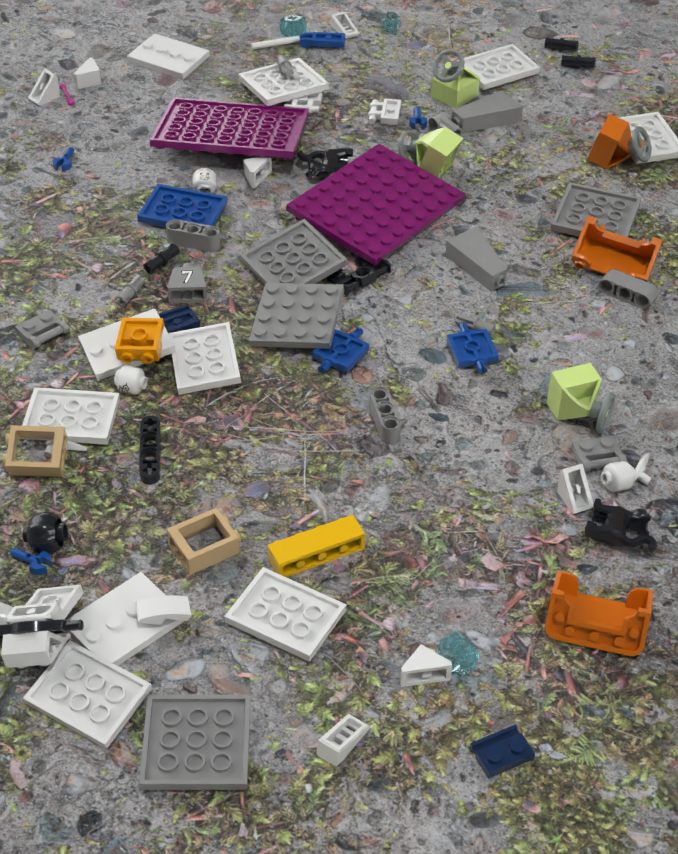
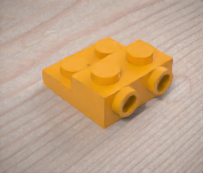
[115,318,164,364]

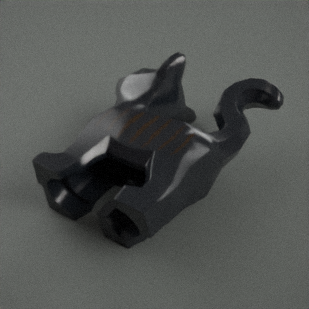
[297,148,353,180]
[584,498,658,552]

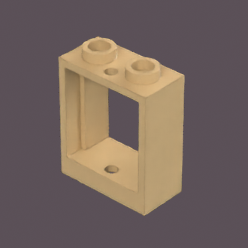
[3,425,68,477]
[167,507,241,575]

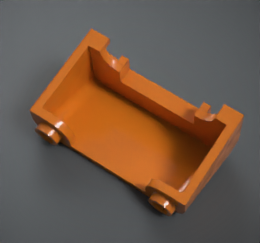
[571,216,663,282]
[545,570,654,656]

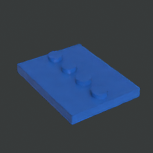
[137,184,228,227]

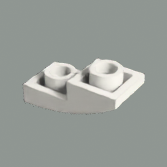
[135,595,191,625]

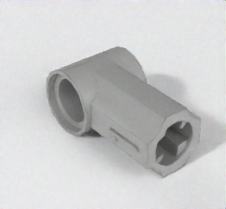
[428,112,463,136]

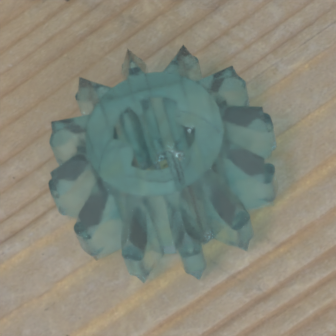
[280,15,307,37]
[436,632,480,677]

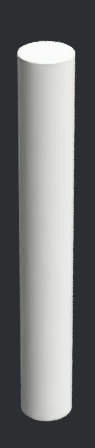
[251,36,300,50]

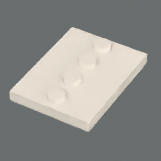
[127,33,210,79]
[457,44,540,90]
[619,112,678,164]
[78,308,176,381]
[169,322,241,395]
[21,387,120,445]
[224,567,346,662]
[66,572,184,666]
[23,640,152,749]

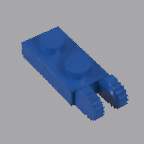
[299,32,345,48]

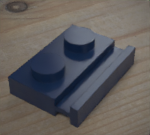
[158,304,200,334]
[470,724,535,779]

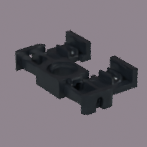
[327,256,391,295]

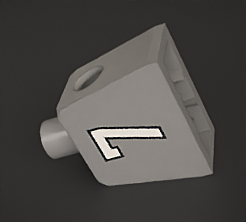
[168,263,207,303]

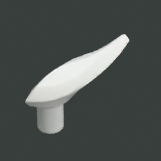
[44,439,87,457]
[635,453,652,485]

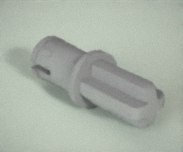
[276,55,294,78]
[115,275,145,307]
[455,314,496,337]

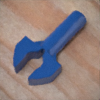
[409,106,427,130]
[52,147,74,172]
[11,548,53,575]

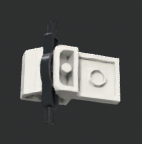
[0,584,84,668]

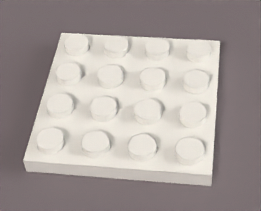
[239,58,329,106]

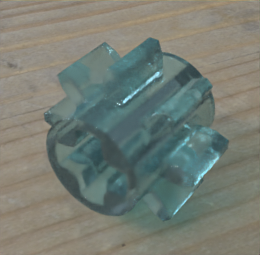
[381,12,401,33]

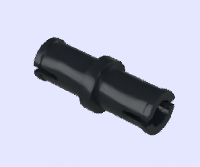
[544,37,579,52]
[561,55,596,69]
[143,243,180,274]

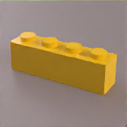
[267,514,365,577]

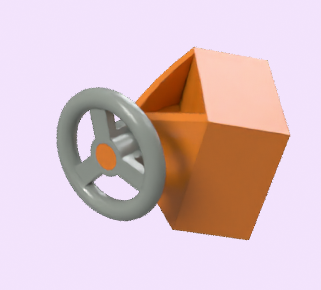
[587,114,652,169]

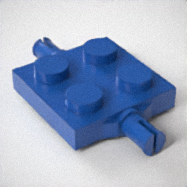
[447,322,499,374]
[312,327,370,374]

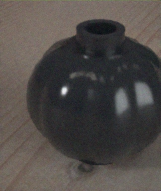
[22,512,68,555]

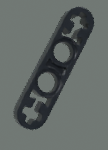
[139,416,161,485]

